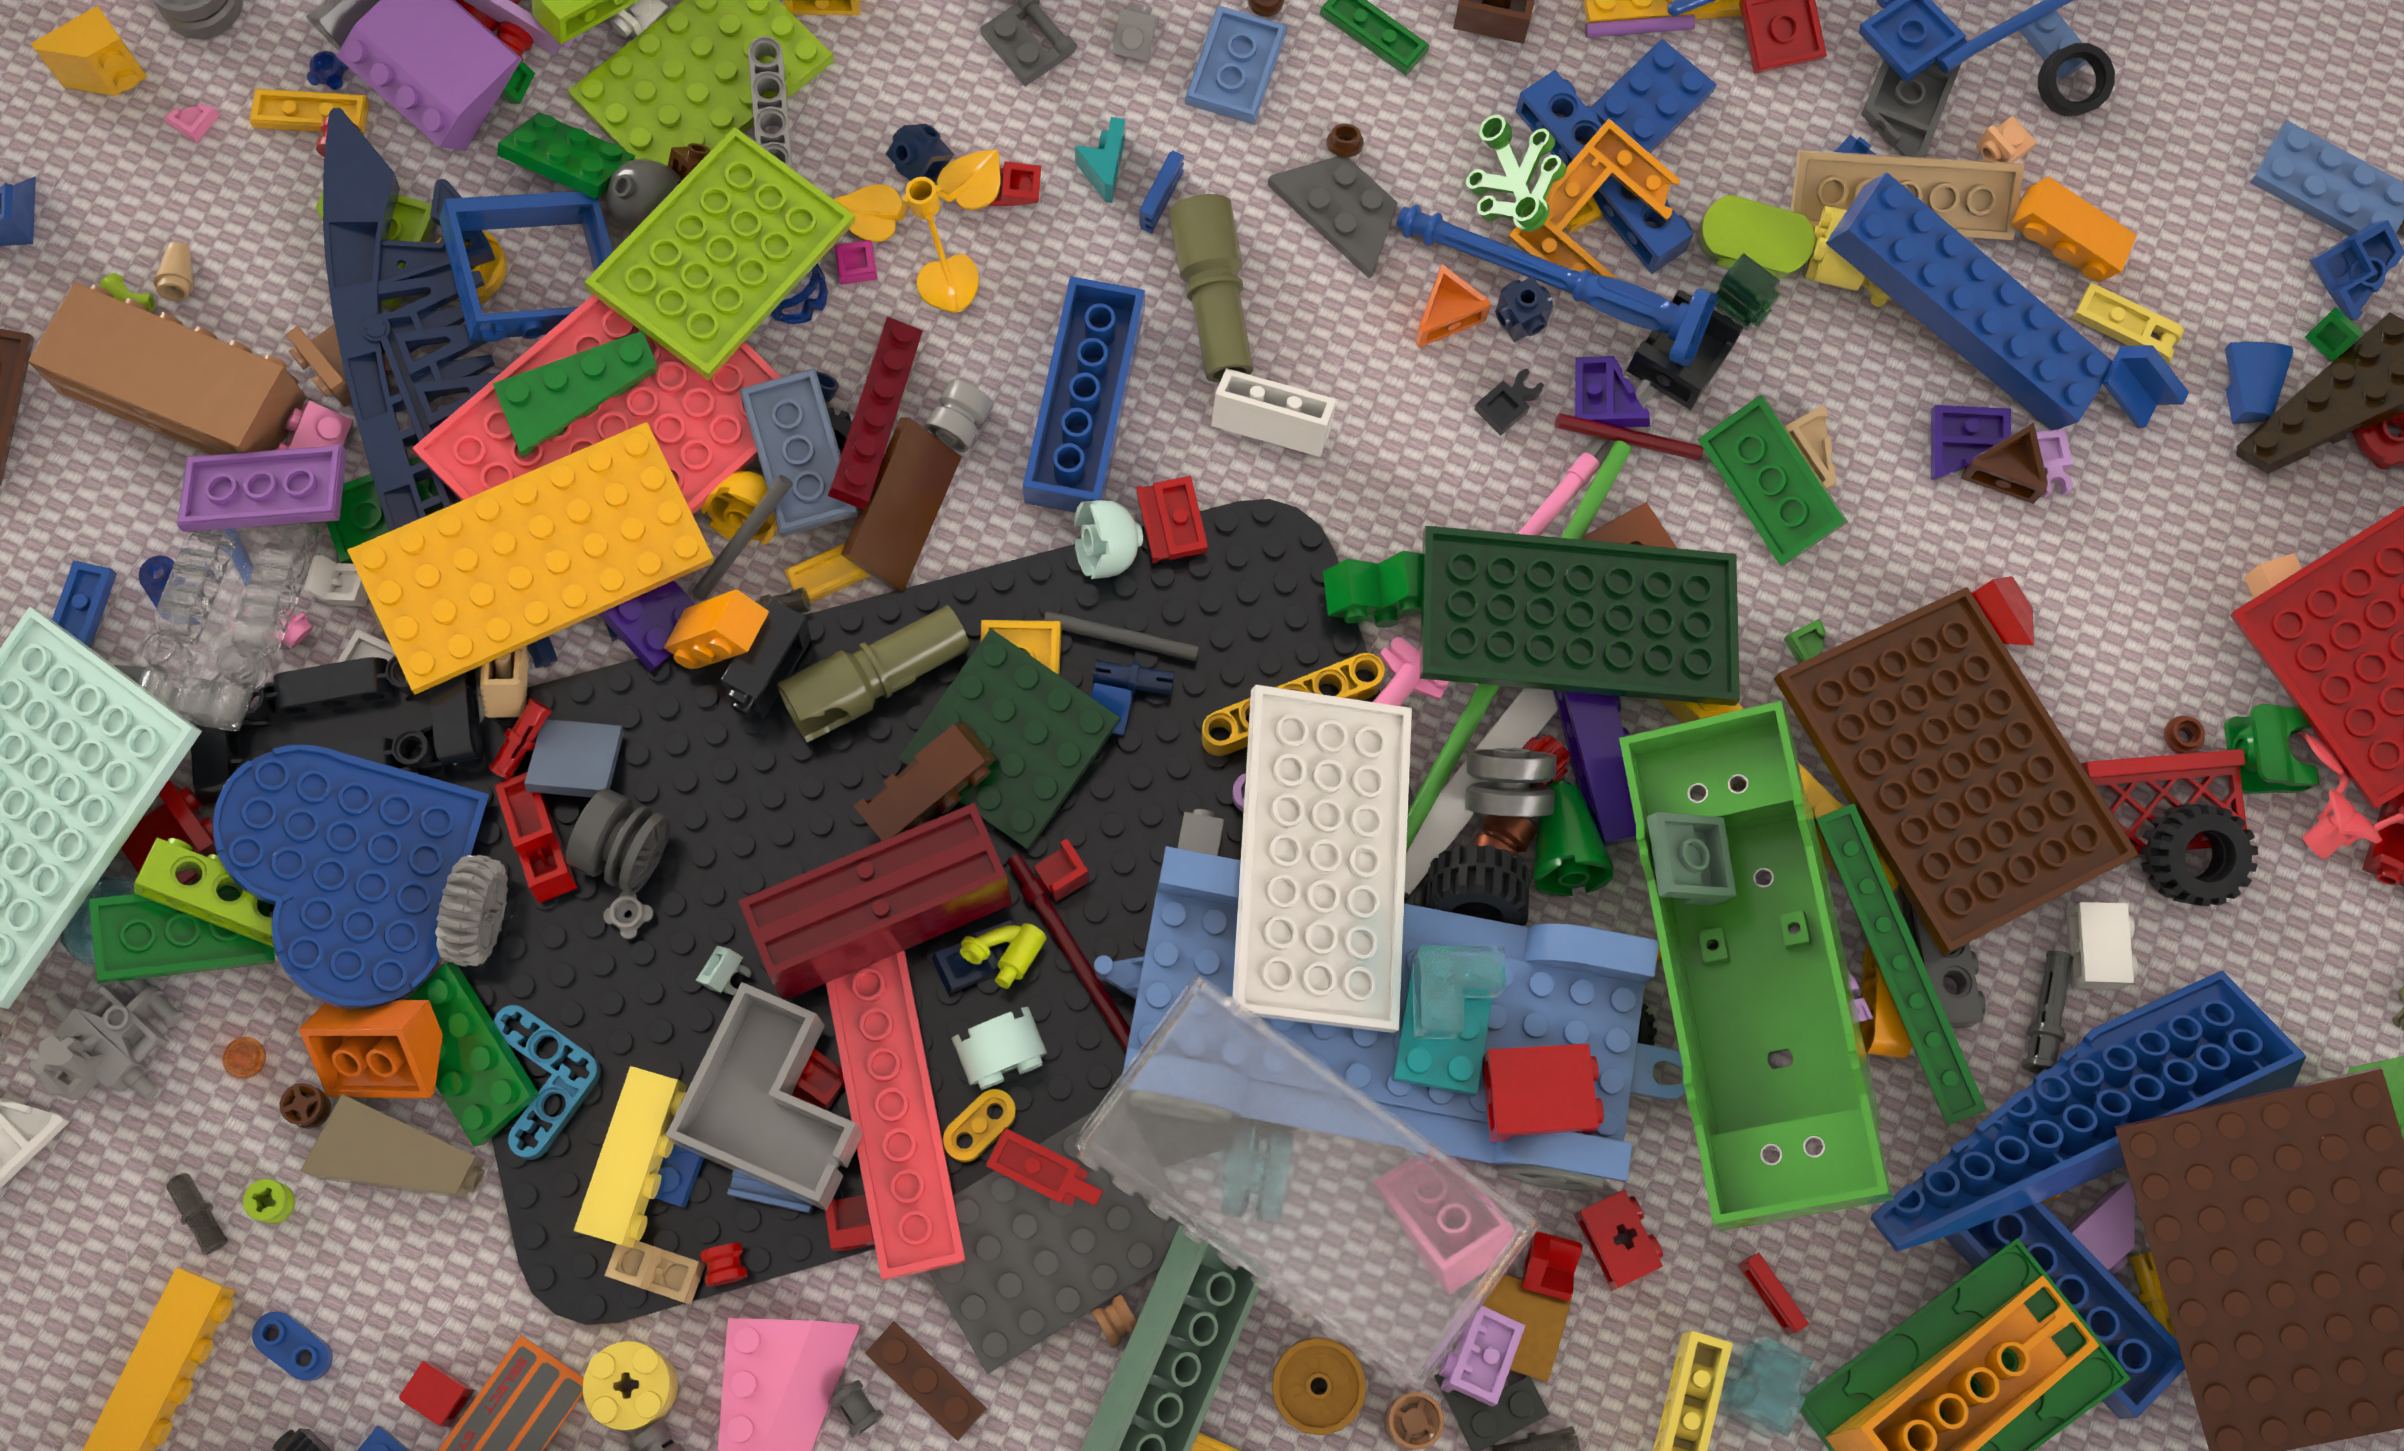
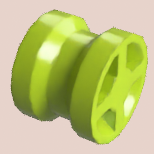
[243,1179,296,1224]

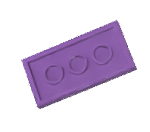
[177,445,347,532]

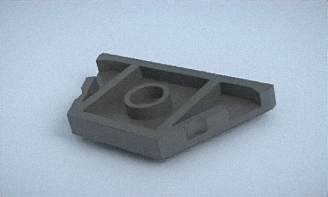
[1861,59,1962,158]
[1267,156,1398,278]

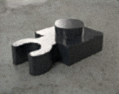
[1474,369,1544,436]

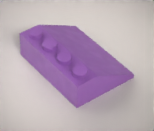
[336,0,522,151]

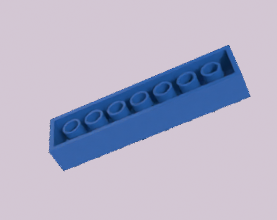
[1826,172,2113,430]

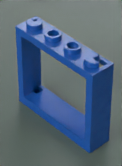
[439,191,613,342]

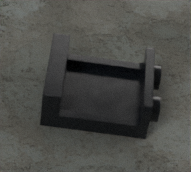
[1626,290,1743,410]

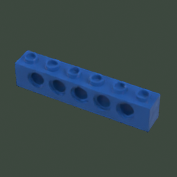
[1515,70,1694,274]

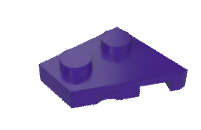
[1575,356,1650,427]
[1931,405,2011,480]

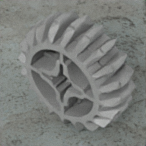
[435,855,509,967]

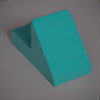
[1075,117,1126,203]

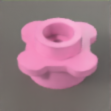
[274,612,314,649]

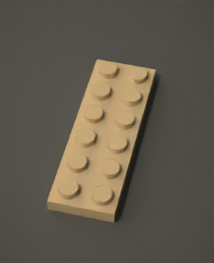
[1790,150,2025,240]

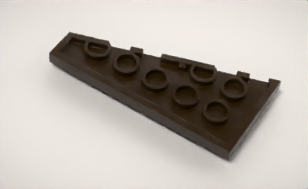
[2236,312,2404,474]

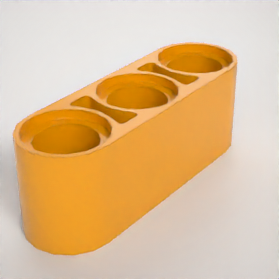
[1859,943,1912,1059]

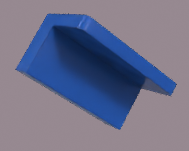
[2103,345,2189,428]

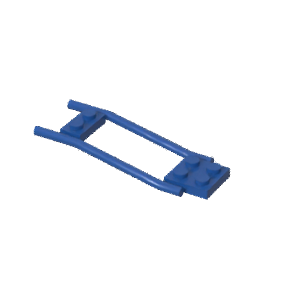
[1858,0,2074,82]

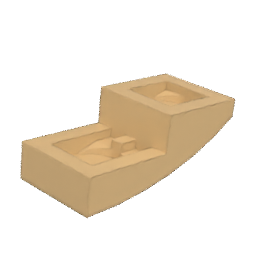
[604,1240,706,1305]

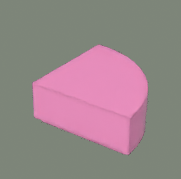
[163,104,220,143]

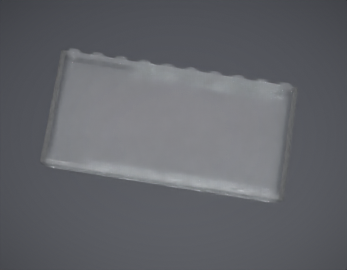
[1074,972,1542,1391]

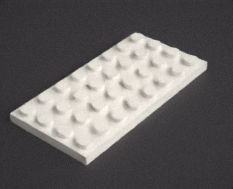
[1231,685,1412,1033]

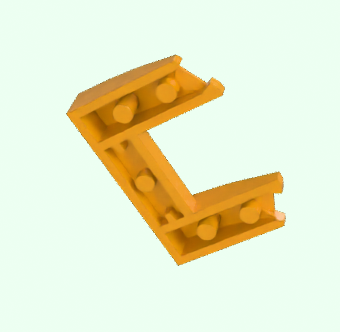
[1508,119,1680,278]

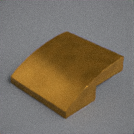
[1480,1268,1572,1382]

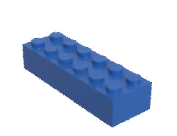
[1023,276,1145,513]
[1944,1201,2185,1419]

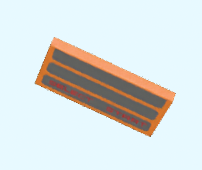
[438,1335,584,1451]

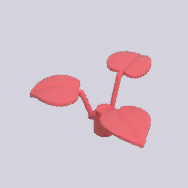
[2295,731,2404,859]

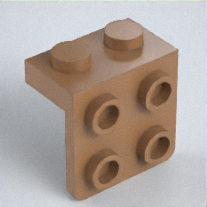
[285,324,393,408]

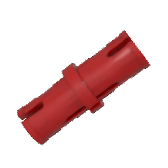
[489,698,552,779]

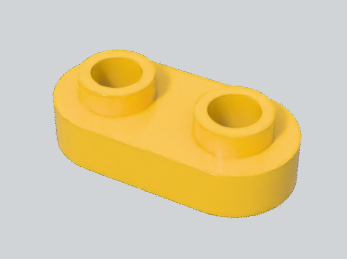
[943,1089,1016,1162]

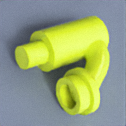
[960,923,1047,989]

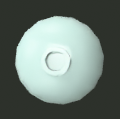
[1074,500,1143,579]

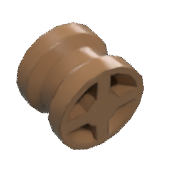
[1091,1294,1137,1348]

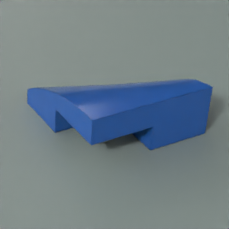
[2309,220,2404,321]
[2225,342,2293,424]

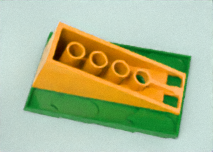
[1793,1238,2131,1451]

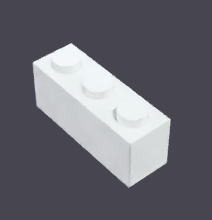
[1211,368,1337,457]

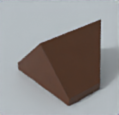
[1961,423,2048,504]

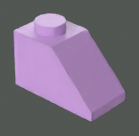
[2067,1181,2135,1275]

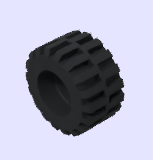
[2140,804,2258,907]
[1426,844,1530,926]

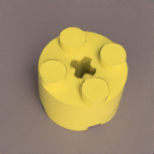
[1804,206,1865,291]
[583,1341,678,1431]

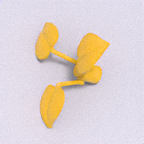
[834,150,1001,314]

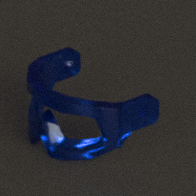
[770,263,828,324]

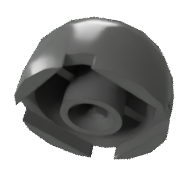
[606,158,681,232]

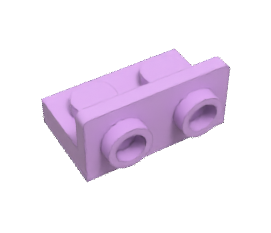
[1439,1304,1526,1407]

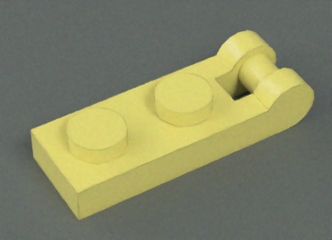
[2072,282,2184,364]

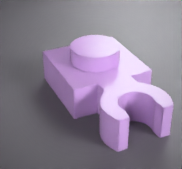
[2036,429,2073,498]

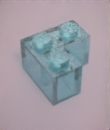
[1412,945,1506,1039]
[1722,1336,1813,1439]

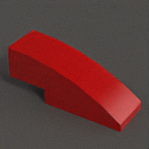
[494,772,577,903]

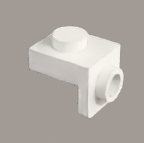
[304,555,368,607]

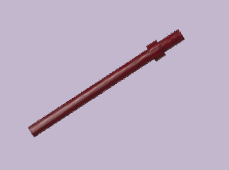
[1007,853,1131,1051]

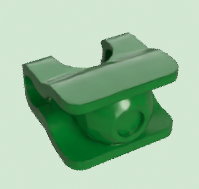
[2224,704,2320,794]

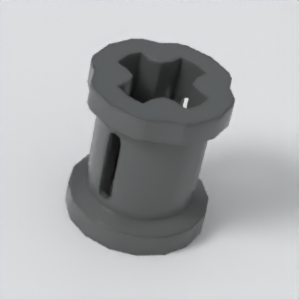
[828,1380,884,1438]

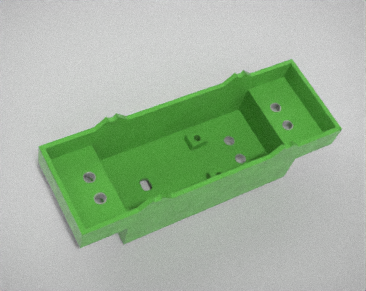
[1619,701,1894,1231]

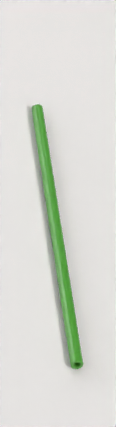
[1406,441,1632,853]

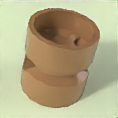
[1383,1392,1445,1451]

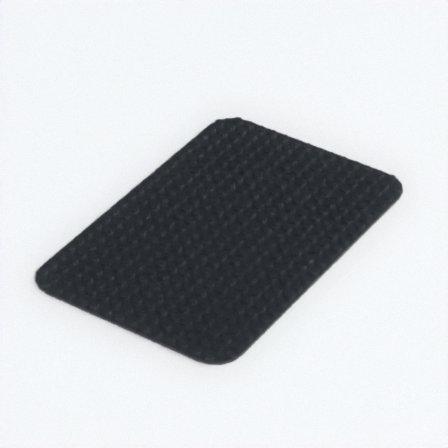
[418,499,1428,1325]

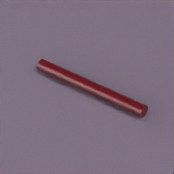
[1555,413,1703,461]

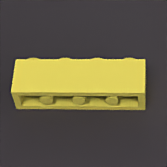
[574,1066,688,1248]

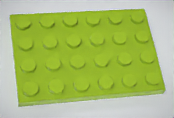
[567,0,834,166]
[584,126,855,381]

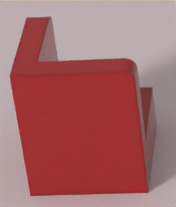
[1033,838,1089,903]
[825,1195,875,1253]
[1522,1230,1582,1301]
[399,1361,475,1427]

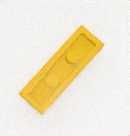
[249,89,370,135]

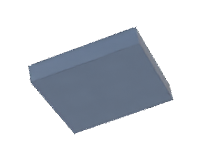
[524,719,624,797]

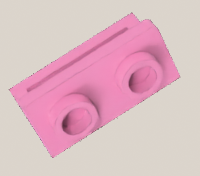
[275,400,353,450]

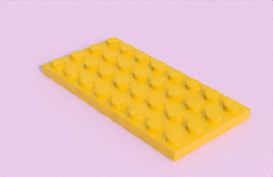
[347,422,715,695]

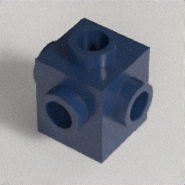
[885,124,954,182]
[1495,277,1553,342]

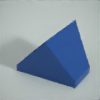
[0,176,36,246]

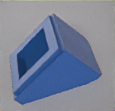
[1091,683,1133,736]

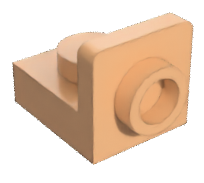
[1976,116,2037,163]

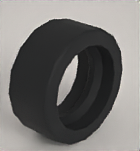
[2038,43,2115,116]

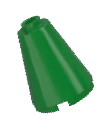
[1533,781,1614,897]

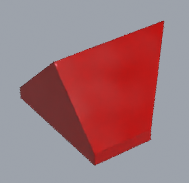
[1971,576,2034,646]

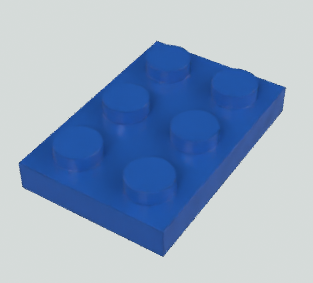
[1591,39,1717,153]

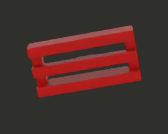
[1739,1253,1809,1335]

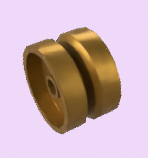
[1272,1336,1366,1435]

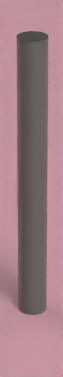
[692,475,793,600]
[1044,611,1199,661]

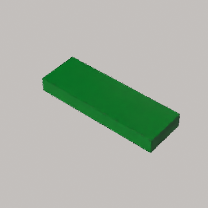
[1320,0,1429,76]

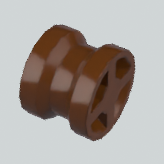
[279,1083,331,1129]

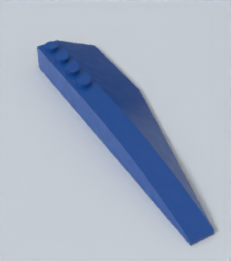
[1870,970,2306,1252]

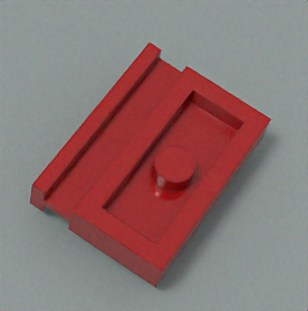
[1136,476,1208,564]

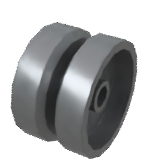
[152,0,243,39]
[1465,748,1557,817]

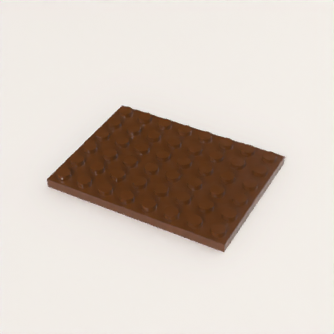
[1774,587,2139,956]
[2115,1067,2404,1451]

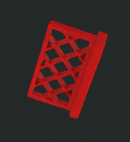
[2081,749,2247,854]

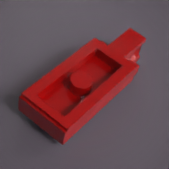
[986,1127,1103,1207]

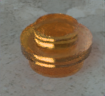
[222,1037,266,1079]

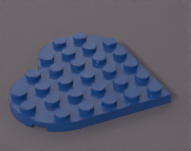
[213,745,489,1009]

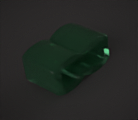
[1715,253,1781,331]

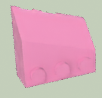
[718,1318,861,1451]

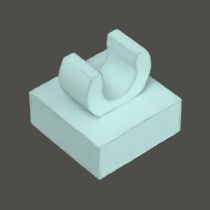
[695,946,752,996]

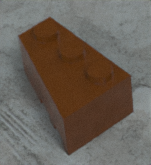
[853,722,996,841]

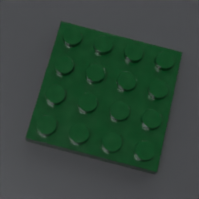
[898,628,1121,850]

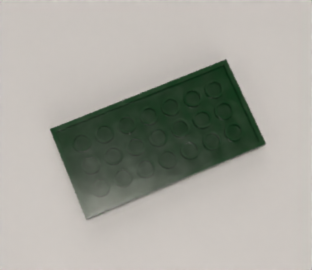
[1419,526,1740,706]

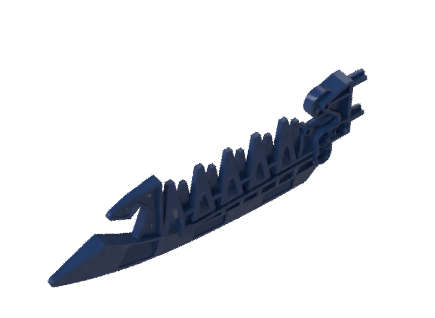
[323,108,622,668]

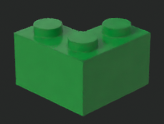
[1323,551,1422,628]

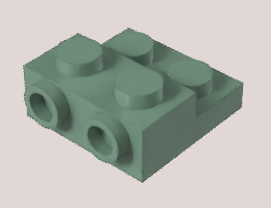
[1647,812,1736,906]

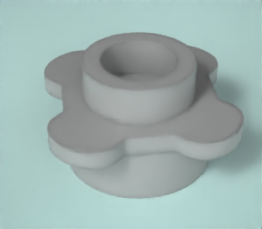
[603,891,653,939]

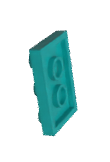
[1392,955,1496,1096]

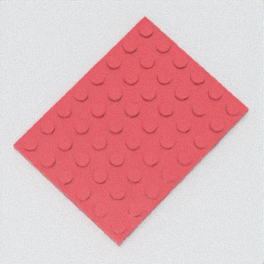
[412,295,781,515]

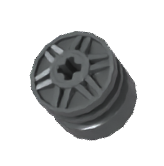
[566,788,671,895]

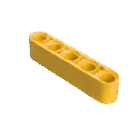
[1201,653,1385,756]

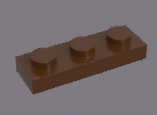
[865,1321,987,1441]

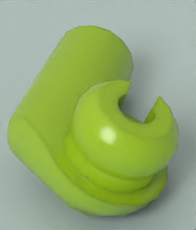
[100,273,155,312]

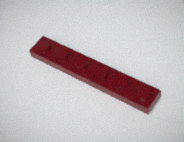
[828,316,923,510]

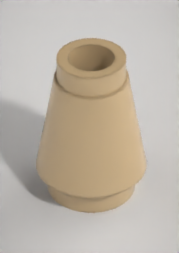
[153,242,194,301]

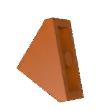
[1415,263,1491,348]

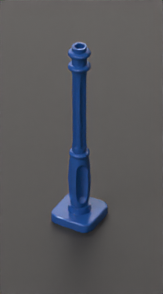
[1396,204,1718,366]

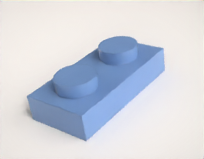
[2019,10,2088,80]

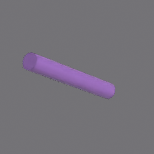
[1585,14,1695,38]

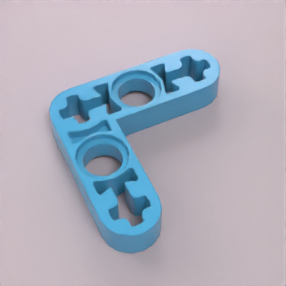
[494,1005,601,1160]

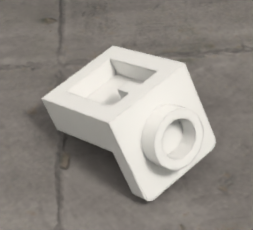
[610,0,670,38]

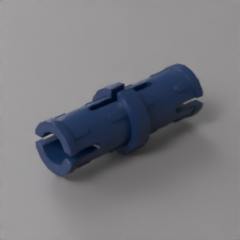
[1093,659,1175,696]

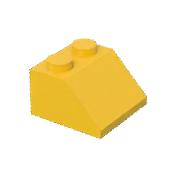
[30,5,147,96]

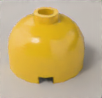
[701,470,779,546]

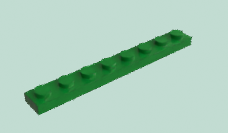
[1815,803,1987,1125]

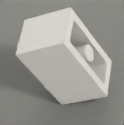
[2066,902,2138,990]

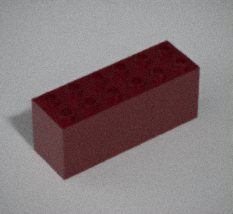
[738,803,1012,1000]

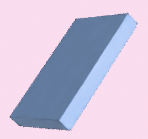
[1185,5,1288,125]

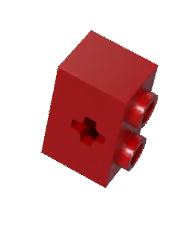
[1574,1189,1663,1291]

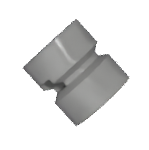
[924,379,993,452]

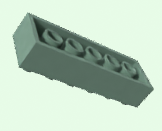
[1081,1225,1269,1451]

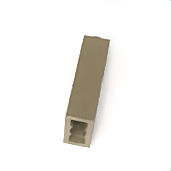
[301,1094,485,1199]

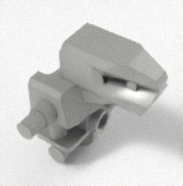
[28,979,184,1101]

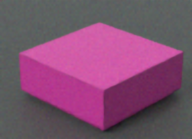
[834,240,878,285]

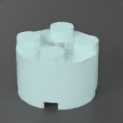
[951,1007,1047,1091]

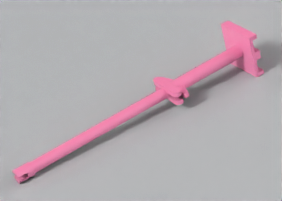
[1373,453,1601,706]

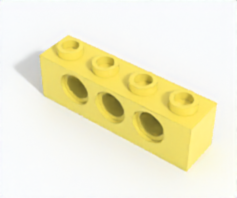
[1653,1330,1733,1451]

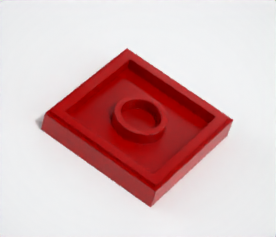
[1739,0,1827,73]

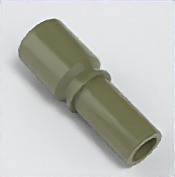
[1169,194,1253,382]
[776,605,970,742]

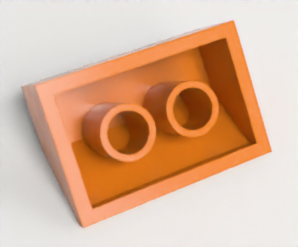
[298,1000,443,1098]

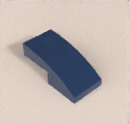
[931,920,1013,994]

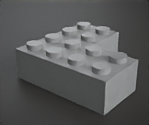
[665,982,864,1211]

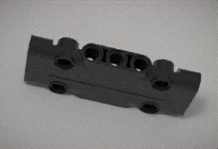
[188,655,482,807]

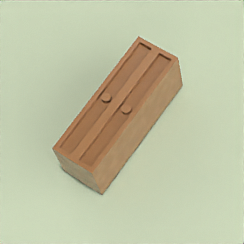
[28,282,307,455]

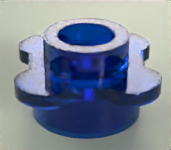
[307,51,349,90]

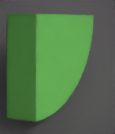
[1784,619,1825,664]

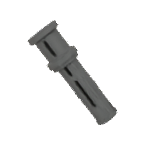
[2022,950,2073,1074]

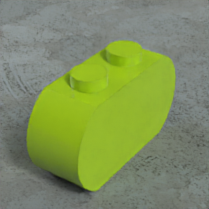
[1698,195,1815,281]

